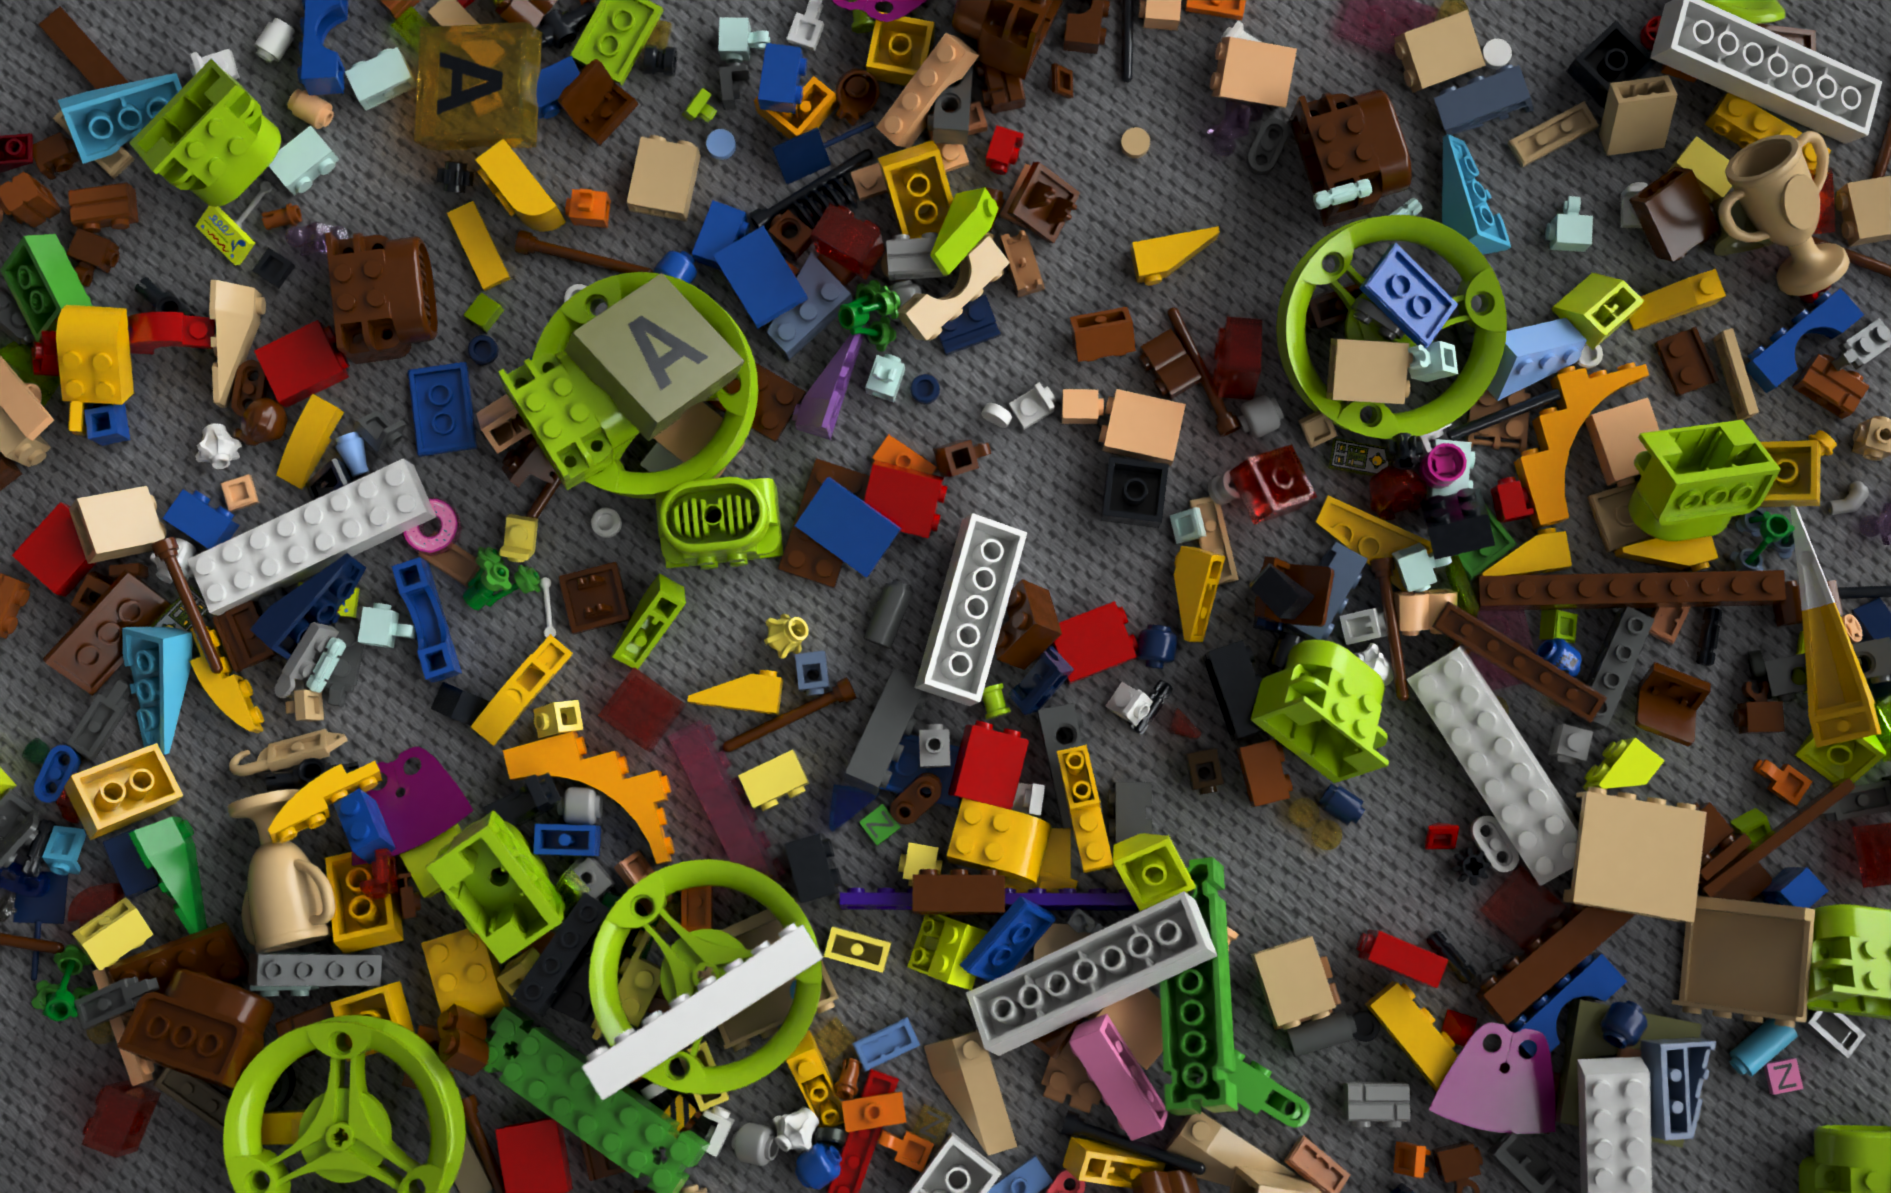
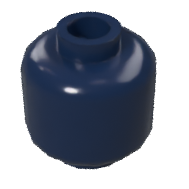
[1136,624,1177,669]
[1600,1001,1648,1049]

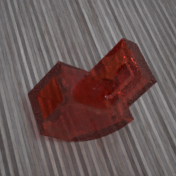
[67,883,124,929]

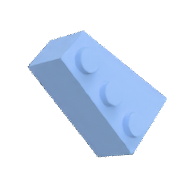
[1487,318,1587,401]

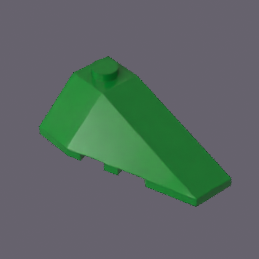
[128,816,207,935]

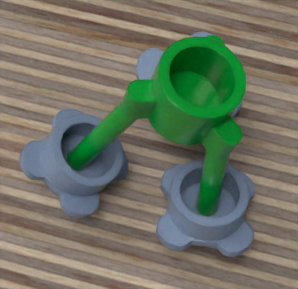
[1730,508,1795,571]

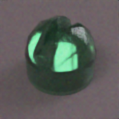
[22,738,50,765]

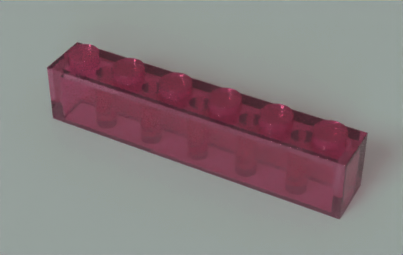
[668,720,785,898]

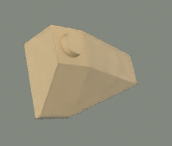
[209,280,266,408]
[924,1029,1017,1156]
[1164,1111,1296,1187]

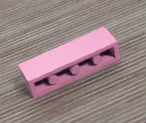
[1069,1014,1169,1141]

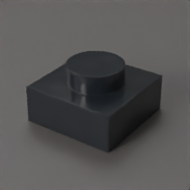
[252,247,296,289]

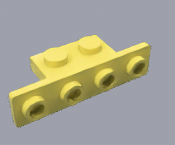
[591,926,661,1040]

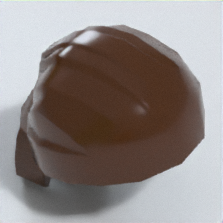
[836,68,879,126]
[232,398,288,446]

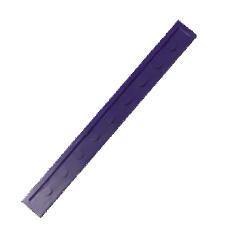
[840,888,1139,911]

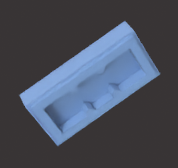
[852,1017,920,1071]
[988,1155,1053,1193]

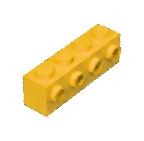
[1705,92,1831,178]
[1365,981,1458,1092]

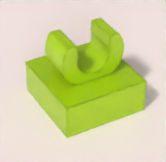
[681,88,718,123]

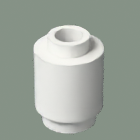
[254,18,295,63]

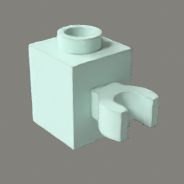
[718,17,770,63]
[1545,196,1593,252]
[1408,341,1458,382]
[865,354,905,402]
[1392,543,1452,593]
[357,603,416,648]

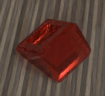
[1169,708,1201,740]

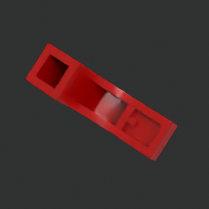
[127,312,215,354]

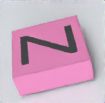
[1764,1058,1804,1095]

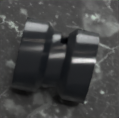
[644,45,677,76]

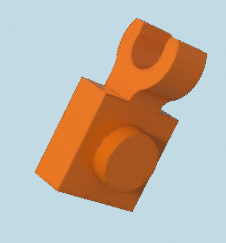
[1752,759,1813,806]
[878,1129,934,1173]

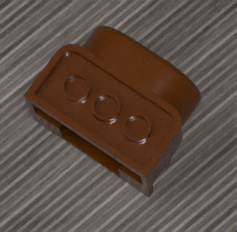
[952,0,1064,80]
[1289,89,1412,227]
[325,232,438,364]
[117,968,275,1091]

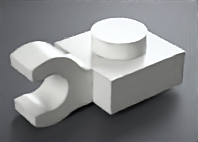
[787,0,824,52]

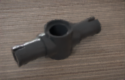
[517,0,596,59]
[134,277,195,316]
[265,758,359,792]

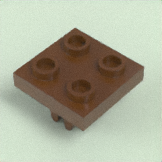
[1007,162,1080,243]
[502,433,556,488]
[558,562,631,635]

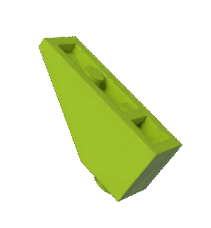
[930,187,999,276]
[612,573,686,670]

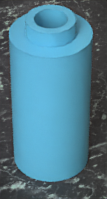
[1729,1018,1798,1076]

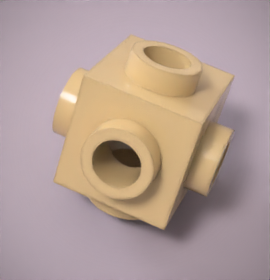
[1852,416,1891,461]

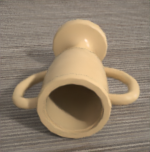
[1718,131,1850,296]
[227,789,335,954]

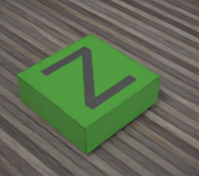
[859,804,901,846]

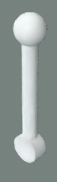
[540,577,556,637]

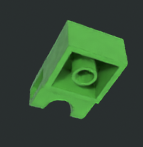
[1200,1049,1310,1128]

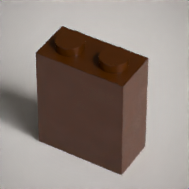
[1629,166,1720,262]

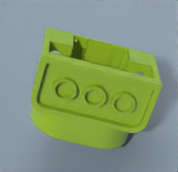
[129,58,281,207]
[498,349,639,490]
[1628,420,1781,541]
[655,477,783,570]
[1251,640,1389,783]
[426,811,565,964]
[1807,904,1891,1020]
[1799,1125,1891,1193]

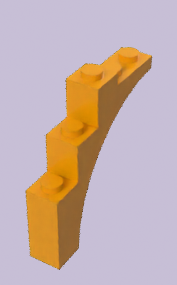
[1514,362,1649,529]
[503,731,675,865]

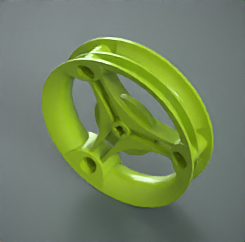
[1276,215,1507,439]
[532,272,758,499]
[589,859,822,1094]
[223,1015,466,1193]

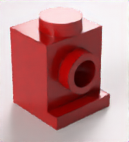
[986,125,1024,175]
[31,331,60,376]
[1491,477,1534,523]

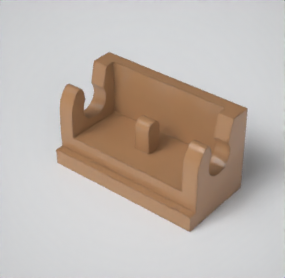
[1000,230,1045,298]

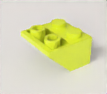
[1551,273,1644,350]
[1582,737,1665,791]
[907,914,989,990]

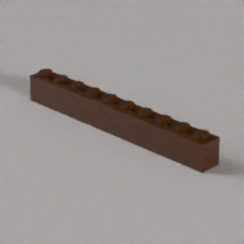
[1472,570,1786,611]
[1475,802,1734,1025]

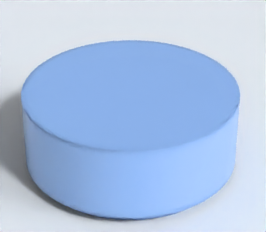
[706,129,736,160]

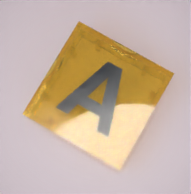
[414,22,542,150]

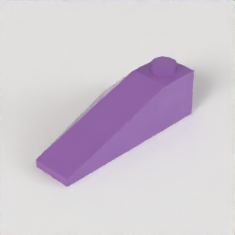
[792,325,865,440]

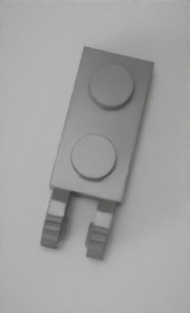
[274,622,339,700]

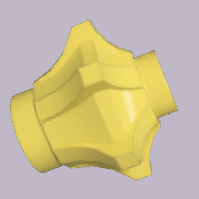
[764,614,808,659]

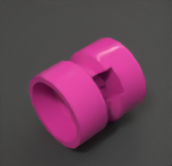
[1419,443,1467,489]

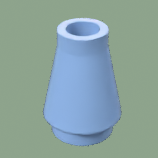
[335,431,369,477]

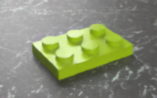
[570,0,664,86]

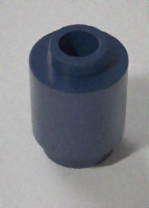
[1318,783,1366,826]

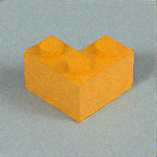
[754,76,838,139]

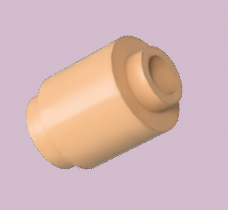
[288,89,334,129]

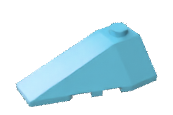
[58,73,182,164]
[1442,134,1511,254]
[122,627,193,755]

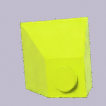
[1795,731,1886,784]
[1113,833,1196,911]

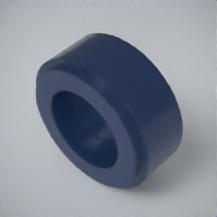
[468,335,499,365]
[910,374,940,405]

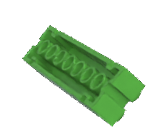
[1160,857,1238,1116]
[482,1007,710,1193]

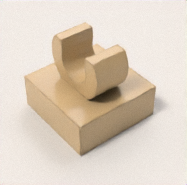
[285,689,324,721]

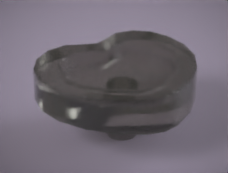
[0,890,17,922]

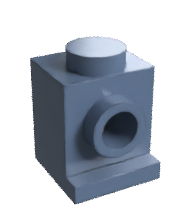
[795,651,830,696]

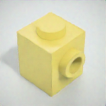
[533,700,583,739]
[898,842,943,886]

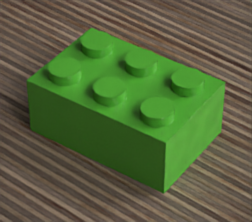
[0,234,92,342]

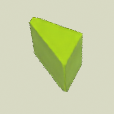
[464,292,504,333]
[1539,610,1578,644]
[1730,808,1772,849]

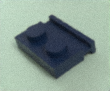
[938,295,1001,355]

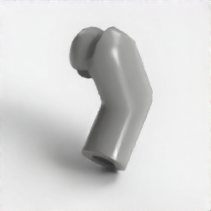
[1827,481,1869,515]

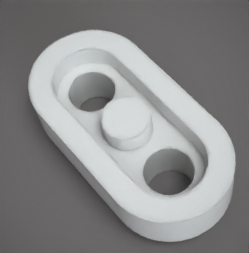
[1470,816,1519,872]

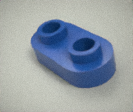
[34,745,81,803]

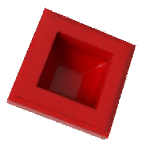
[1425,822,1459,849]
[1440,1009,1477,1046]

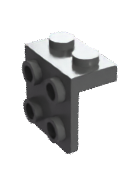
[0,788,39,868]

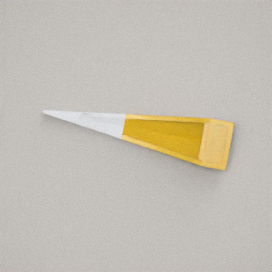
[1790,505,1882,748]

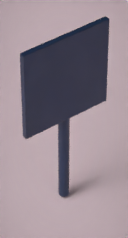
[772,121,874,185]
[13,871,68,981]

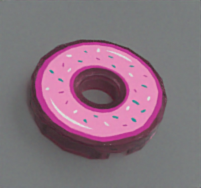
[402,497,462,556]

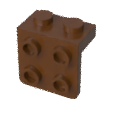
[558,59,639,146]
[1254,557,1334,627]
[1635,662,1711,746]
[1698,833,1772,901]

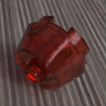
[1369,465,1427,520]

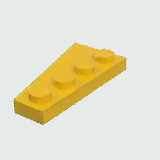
[1315,495,1433,591]

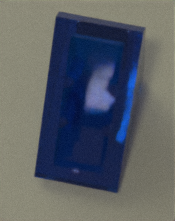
[829,784,880,832]

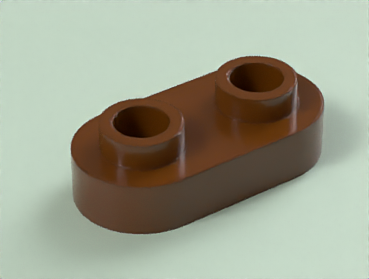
[231,360,268,418]
[890,773,942,824]

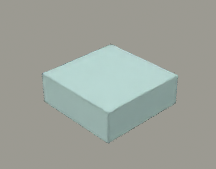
[1170,507,1207,544]

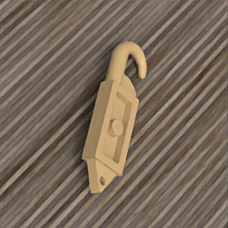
[229,729,348,776]

